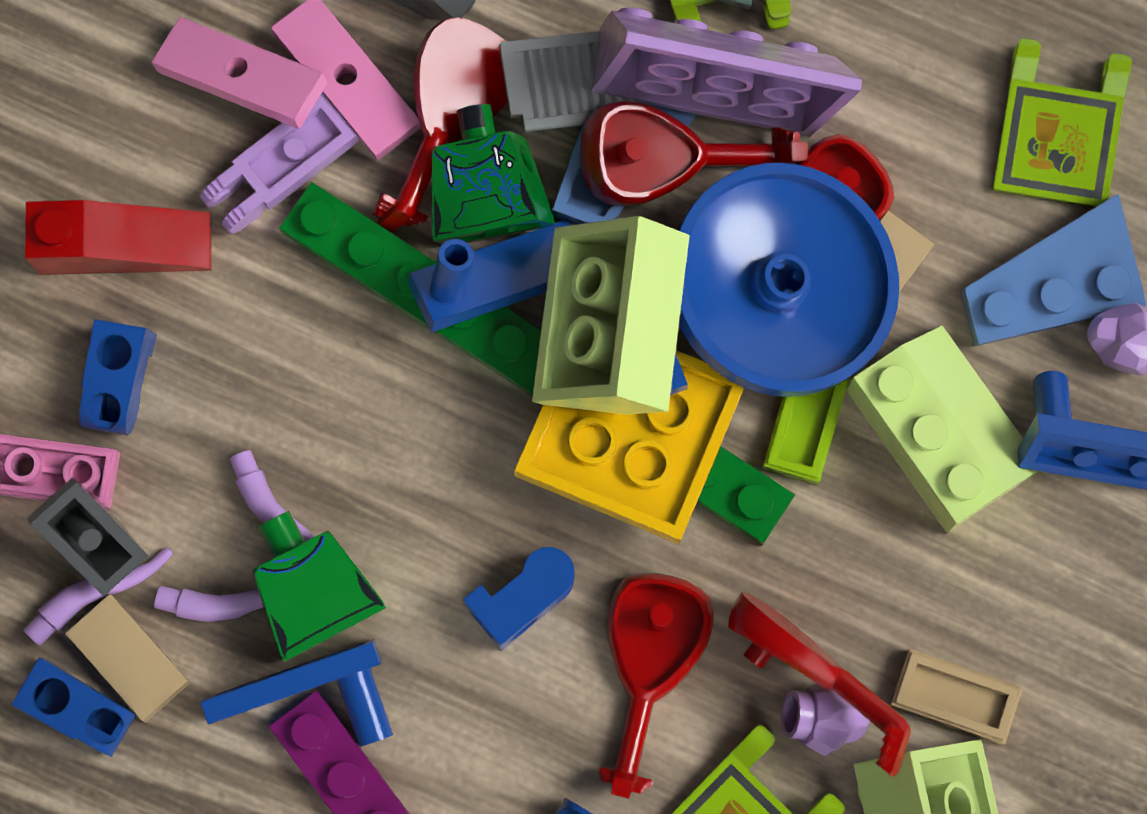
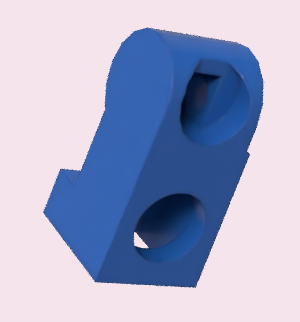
[79,319,157,436]
[463,547,575,651]
[11,657,136,757]

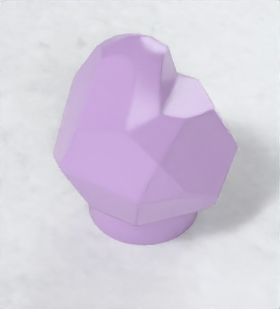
[1086,303,1147,375]
[781,684,870,756]

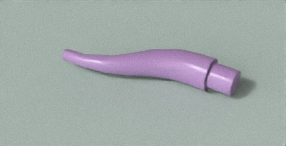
[229,450,314,542]
[23,548,173,646]
[154,586,263,622]

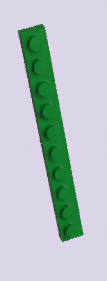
[279,181,795,546]

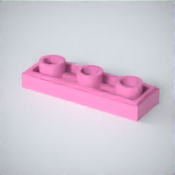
[271,0,421,162]
[151,17,328,129]
[0,434,120,510]

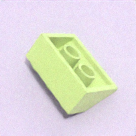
[532,216,689,414]
[846,326,1039,533]
[853,739,998,814]

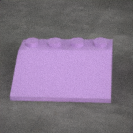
[591,7,862,137]

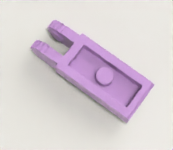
[200,93,359,235]

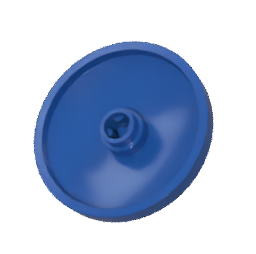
[677,163,899,397]

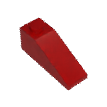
[25,200,212,275]

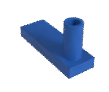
[408,219,571,333]
[1017,371,1147,490]
[200,639,393,747]

